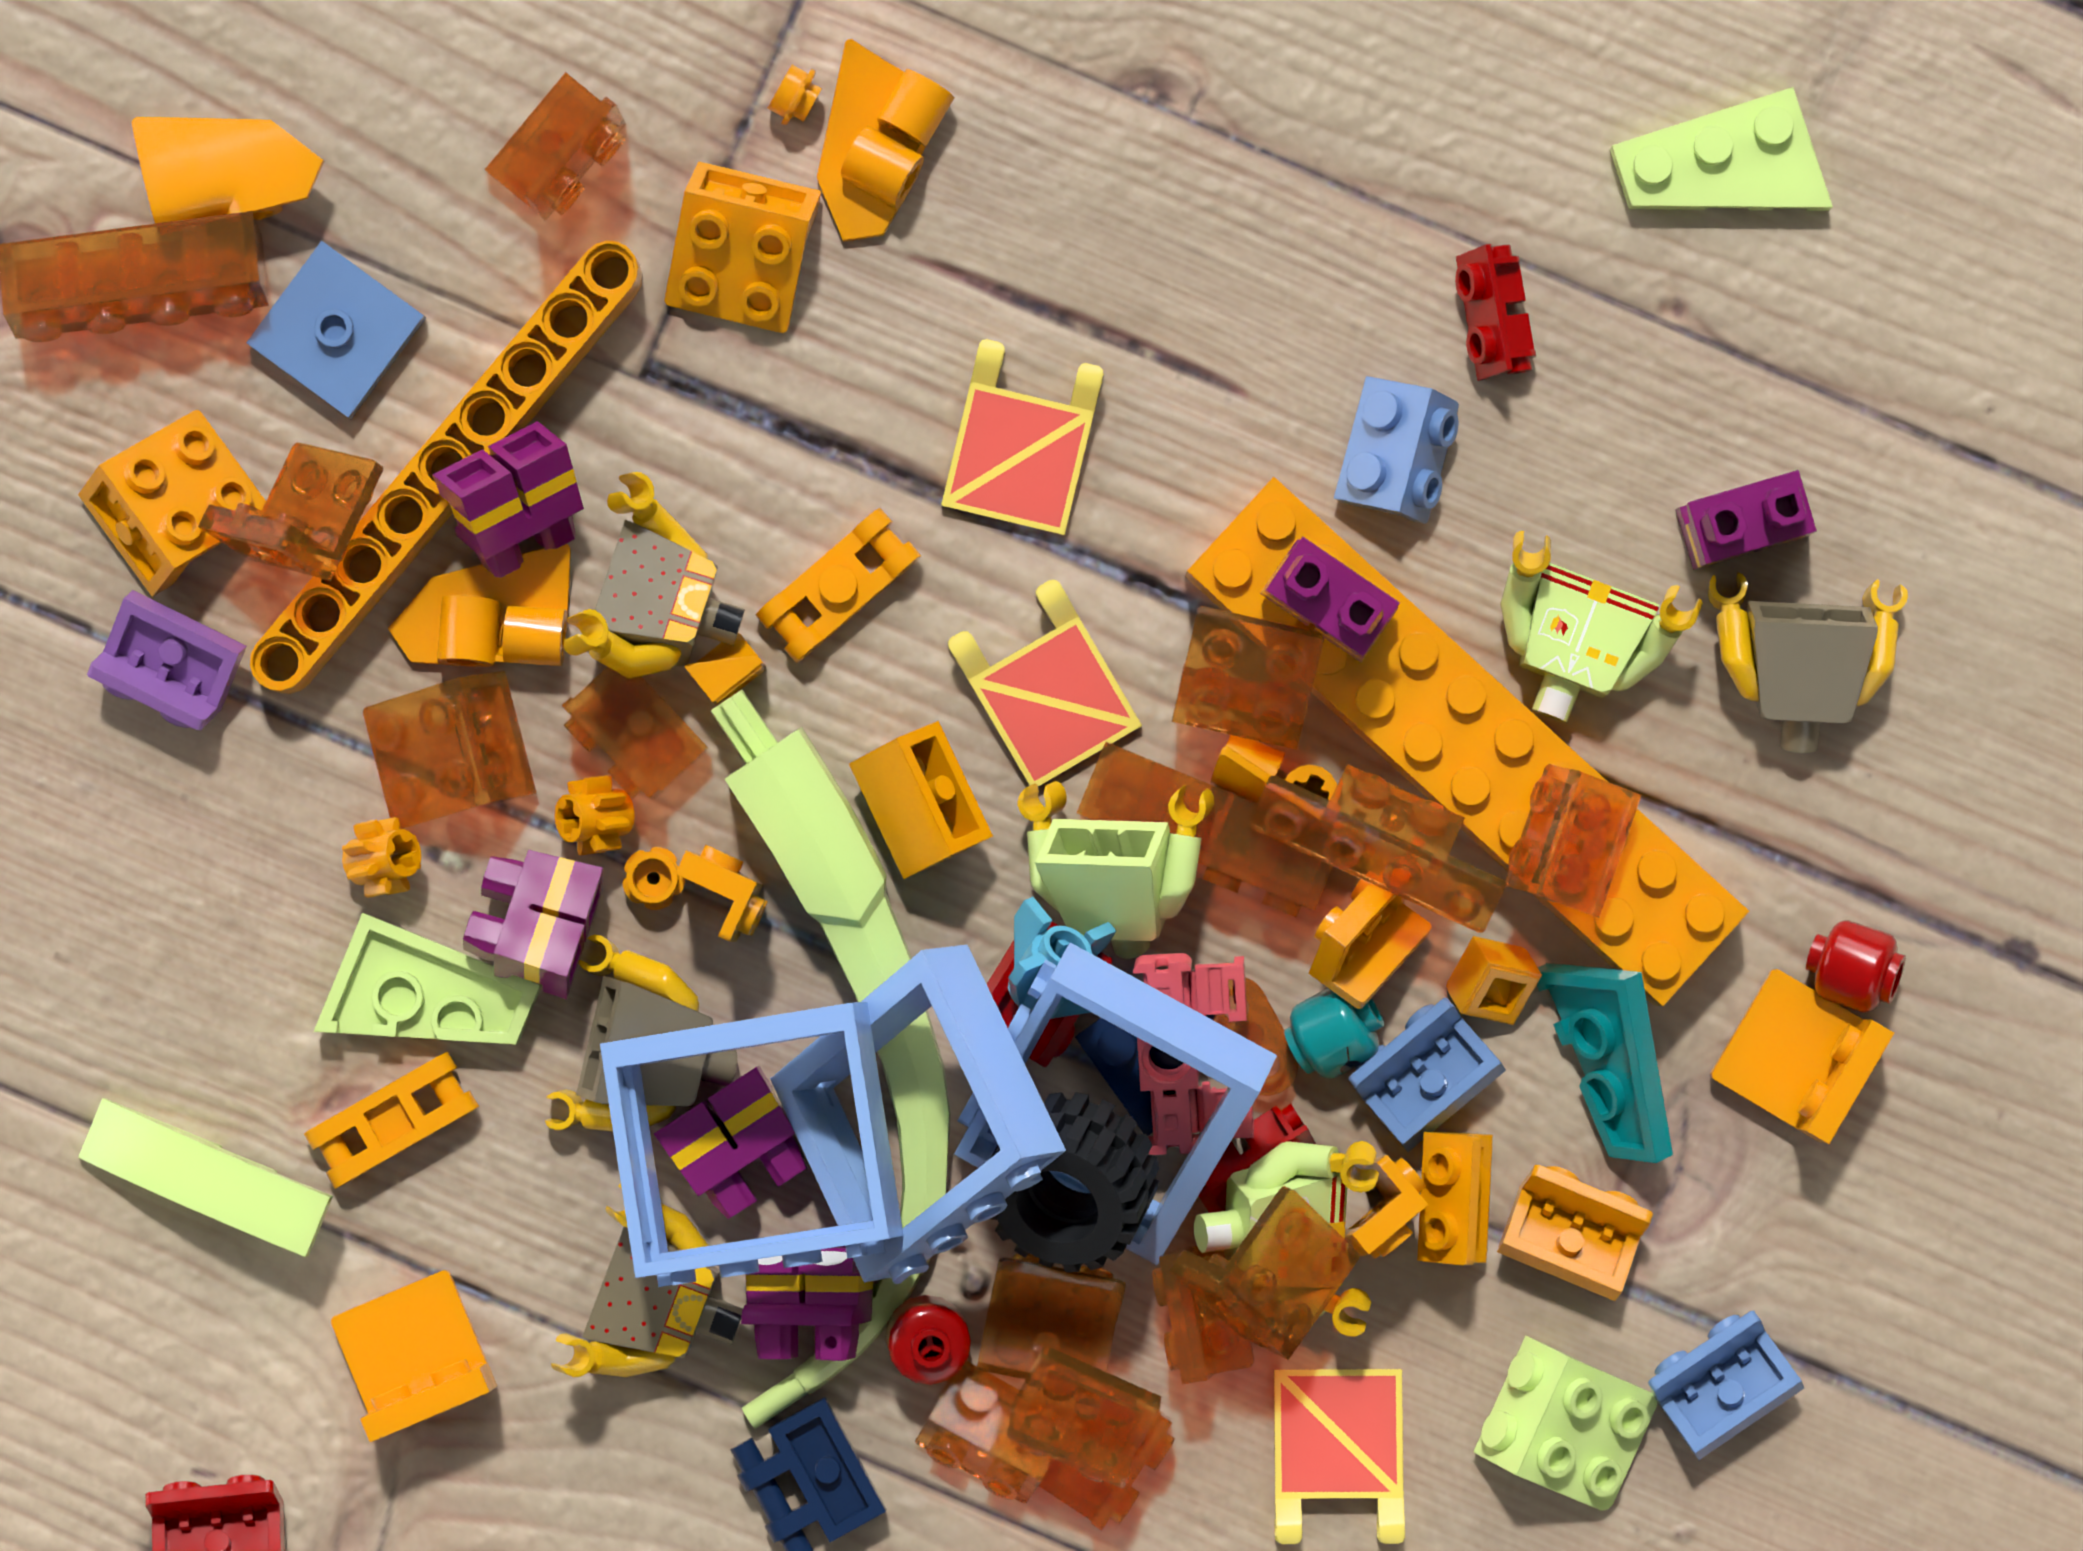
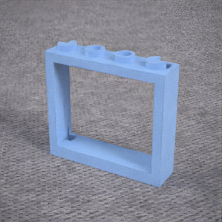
[954,942,1277,1265]
[770,945,1066,1284]
[600,1002,903,1287]

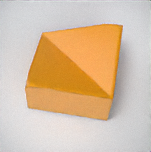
[684,633,766,705]
[1446,936,1542,1025]

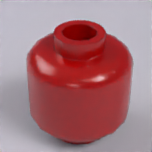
[1805,920,1906,1013]
[885,1295,971,1385]

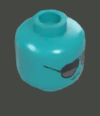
[1284,988,1384,1079]

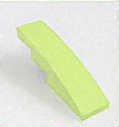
[78,1098,333,1257]

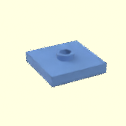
[246,241,426,420]

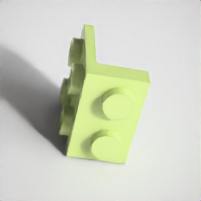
[1473,1335,1657,1511]

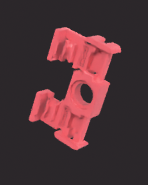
[1133,953,1254,1155]

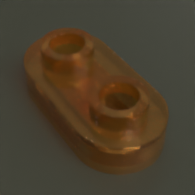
[1214,977,1299,1096]

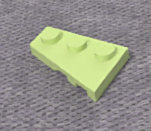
[1609,87,1833,211]
[313,913,542,1045]

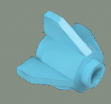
[1008,897,1116,1019]

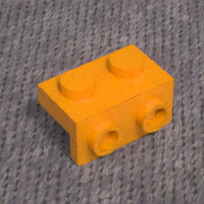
[675,844,768,942]
[1308,853,1432,1009]
[1417,1132,1493,1265]
[1344,1155,1428,1259]
[1497,1165,1653,1301]

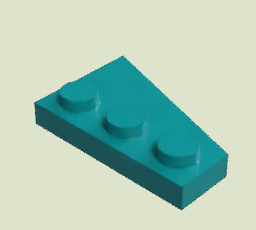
[1537,963,1673,1163]

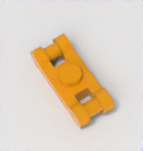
[755,508,922,663]
[304,1051,479,1189]

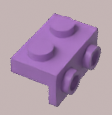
[87,590,247,730]

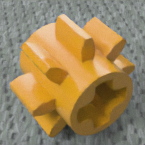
[554,775,635,856]
[342,817,421,898]

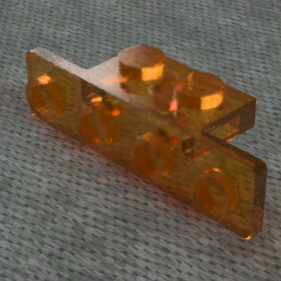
[1249,764,1506,933]

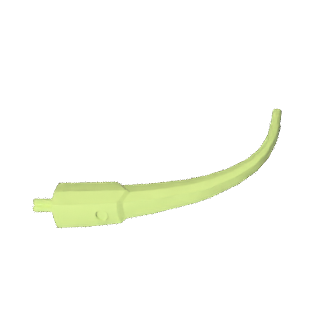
[711,690,951,1429]

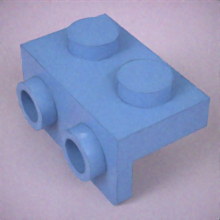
[1334,376,1459,524]
[1348,997,1506,1152]
[1648,1311,1805,1460]

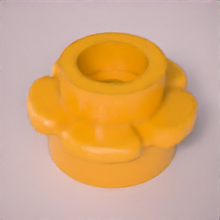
[767,64,822,125]
[622,847,685,910]

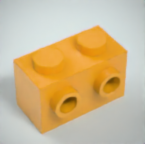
[849,721,993,879]

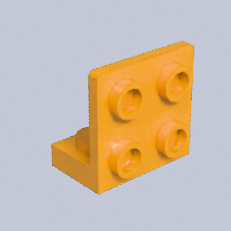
[664,161,822,333]
[78,410,270,597]
[1710,969,1894,1144]
[331,1270,497,1442]

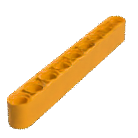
[250,240,643,694]

